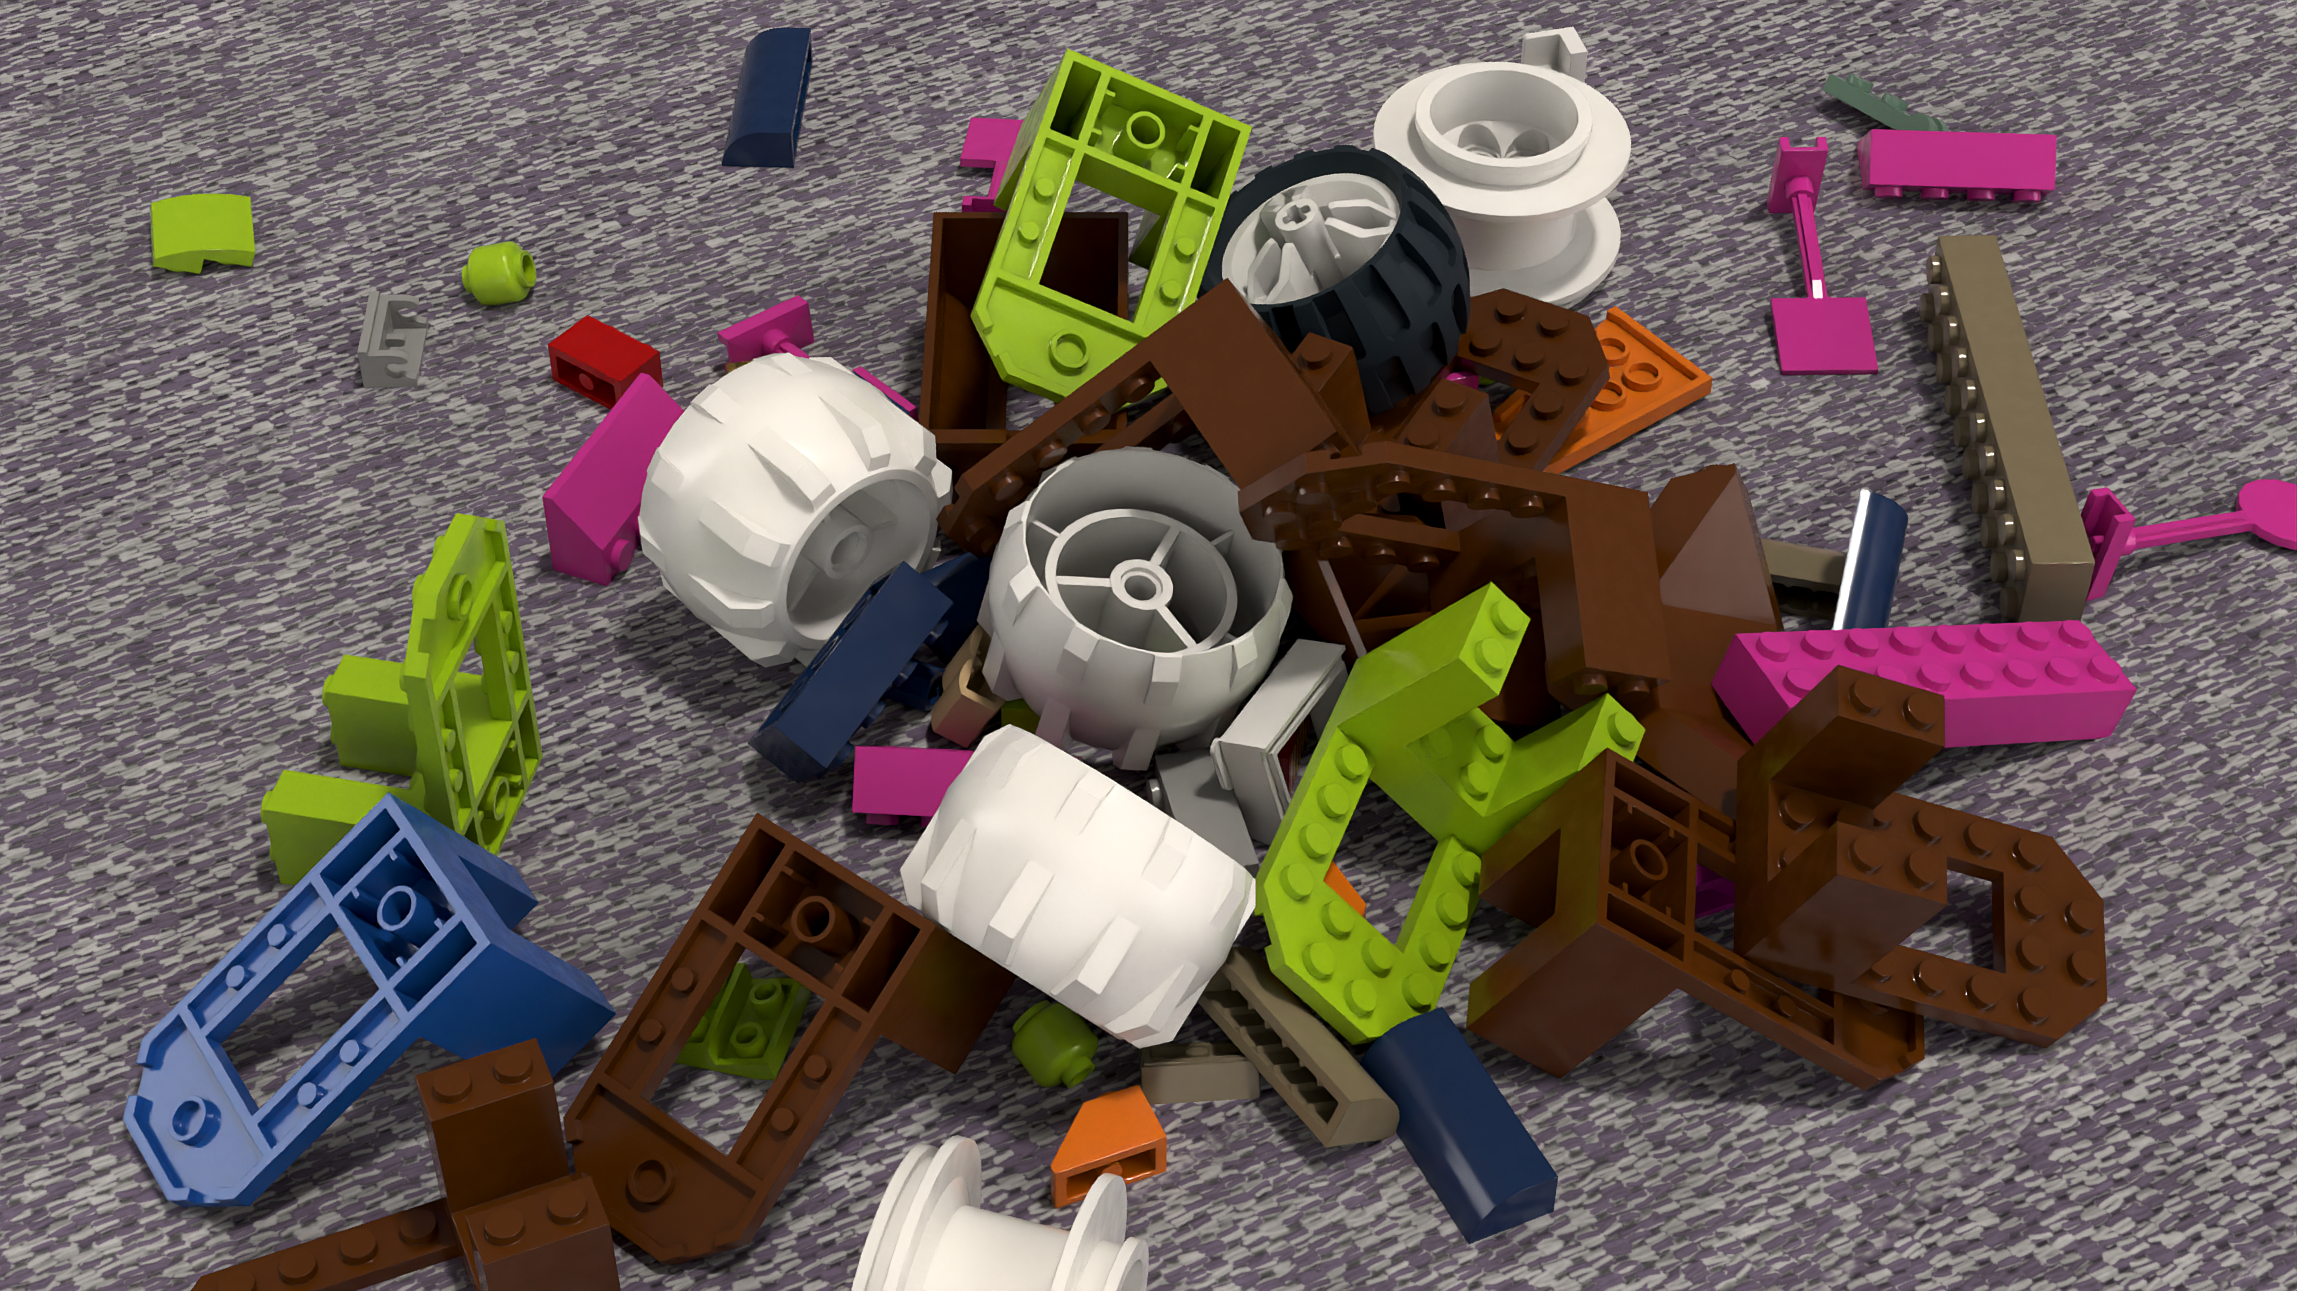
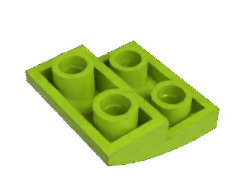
[150,193,255,274]
[675,963,811,1080]

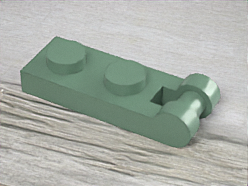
[1822,73,1948,131]

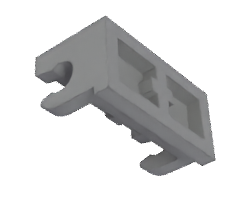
[357,291,429,388]

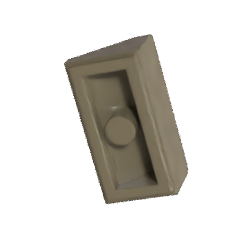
[1138,1040,1260,1105]

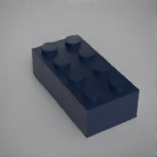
[748,561,953,783]

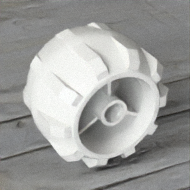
[638,353,953,667]
[977,446,1293,770]
[900,724,1255,1049]

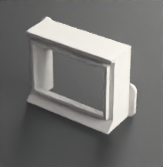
[1210,639,1349,845]

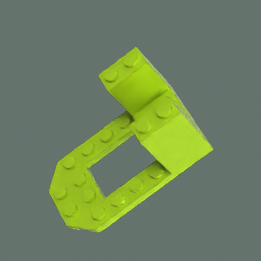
[970,48,1252,414]
[260,513,543,885]
[1254,582,1646,1045]

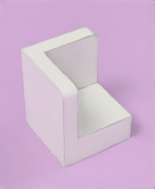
[1521,27,1588,83]

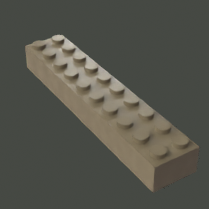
[1919,235,2095,623]

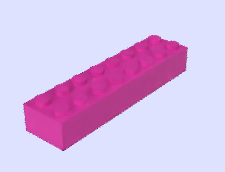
[1711,620,2137,748]

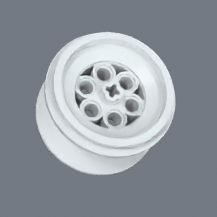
[1373,62,1631,309]
[851,1135,1149,1291]

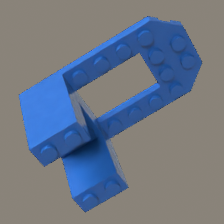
[123,792,617,1207]

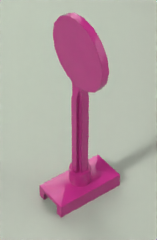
[2081,479,2297,601]

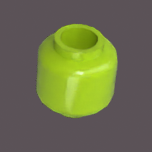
[462,241,537,306]
[1012,1000,1098,1088]

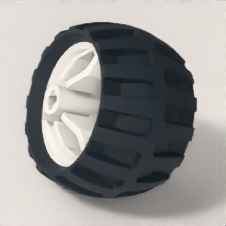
[1197,145,1471,416]

